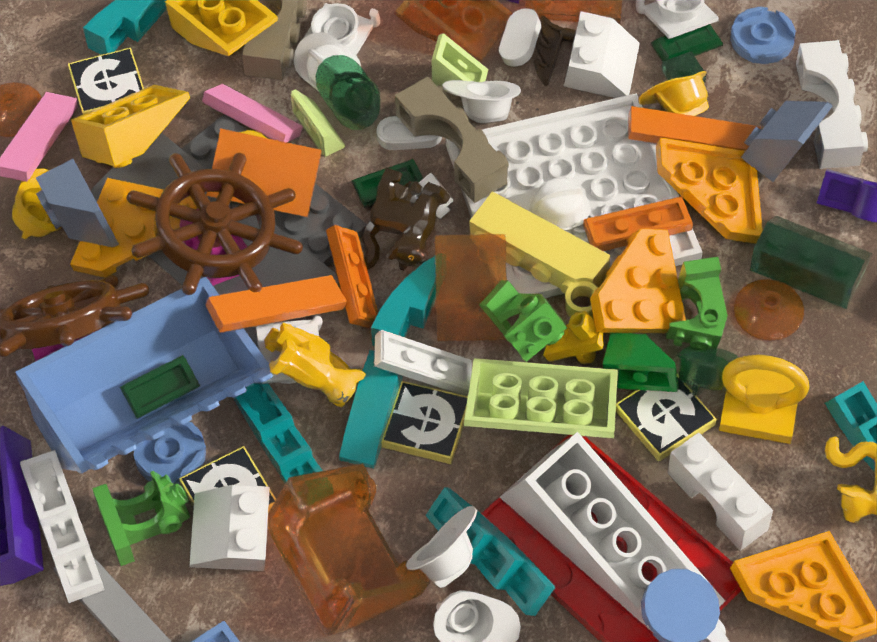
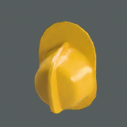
[638,71,709,116]
[12,169,62,239]

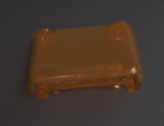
[268,463,430,636]

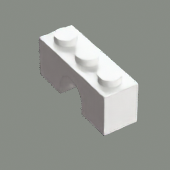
[668,433,773,551]

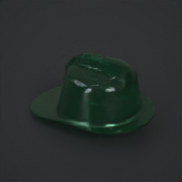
[315,55,380,130]
[676,346,739,396]

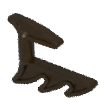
[534,16,576,86]

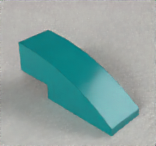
[83,0,167,55]
[371,253,447,346]
[339,350,403,469]
[824,381,877,472]

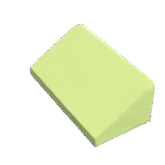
[291,89,345,157]

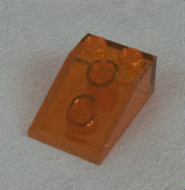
[393,0,513,62]

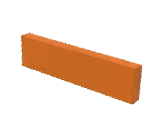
[628,106,761,151]
[205,275,347,333]

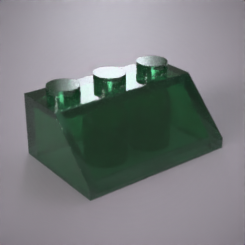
[750,215,873,309]

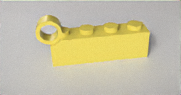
[469,191,610,318]

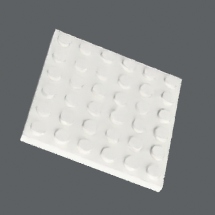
[446,93,702,298]

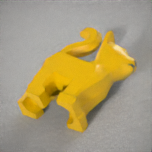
[264,323,366,407]
[825,436,877,523]

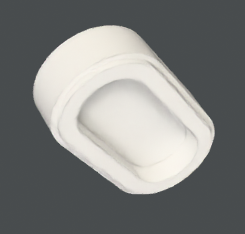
[499,8,541,67]
[377,116,442,150]

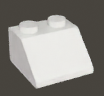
[564,11,640,98]
[190,485,270,571]

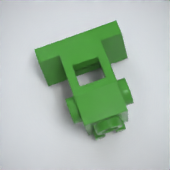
[666,257,728,350]
[479,280,567,362]
[92,471,190,566]

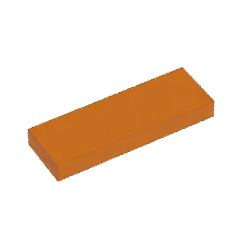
[583,196,693,251]
[326,225,378,329]

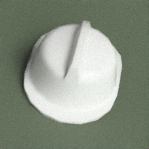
[293,32,362,98]
[442,80,521,123]
[513,178,591,231]
[406,506,477,588]
[433,590,521,642]

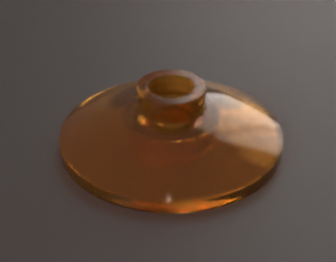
[0,82,42,137]
[734,279,804,341]

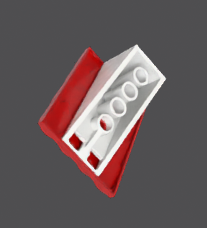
[481,432,742,642]

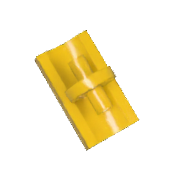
[543,310,604,364]

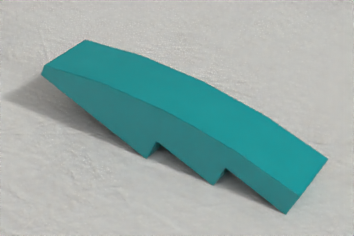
[233,383,333,507]
[425,487,555,616]

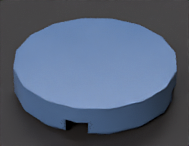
[730,7,796,64]
[133,422,206,484]
[641,569,720,642]

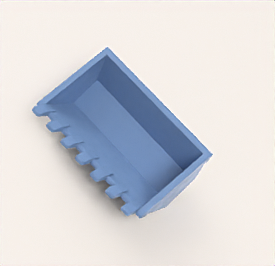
[15,277,273,473]

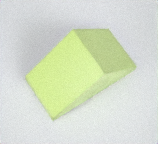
[431,33,488,92]

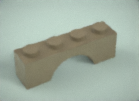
[242,0,307,80]
[395,76,509,204]

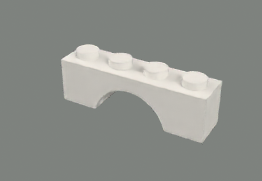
[796,40,868,169]

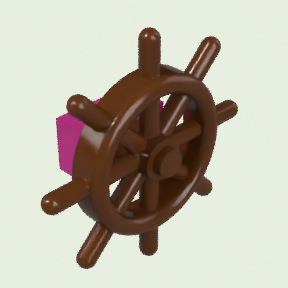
[127,153,303,295]
[0,275,150,361]

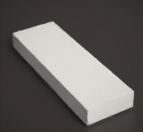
[374,330,472,396]

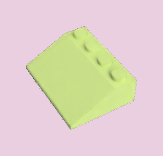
[464,358,618,438]

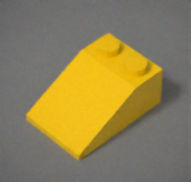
[165,0,278,56]
[71,85,190,168]

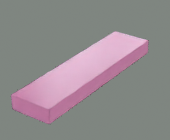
[0,92,78,182]

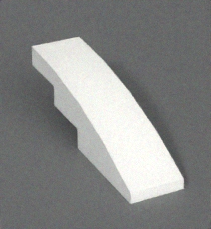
[20,450,105,603]

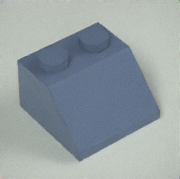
[741,101,833,182]
[36,159,119,247]

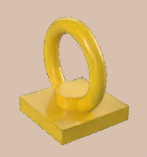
[719,355,809,444]

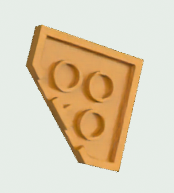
[656,137,763,244]
[70,178,197,278]
[590,229,686,333]
[730,531,877,642]

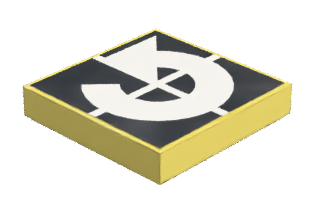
[68,47,144,115]
[616,374,717,462]
[381,381,468,464]
[179,446,279,513]

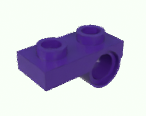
[817,169,877,222]

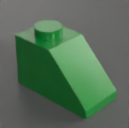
[603,333,679,392]

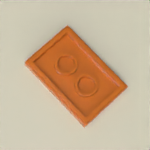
[206,128,322,218]

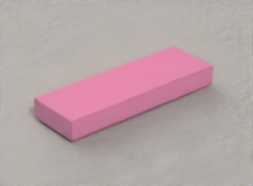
[202,84,303,142]

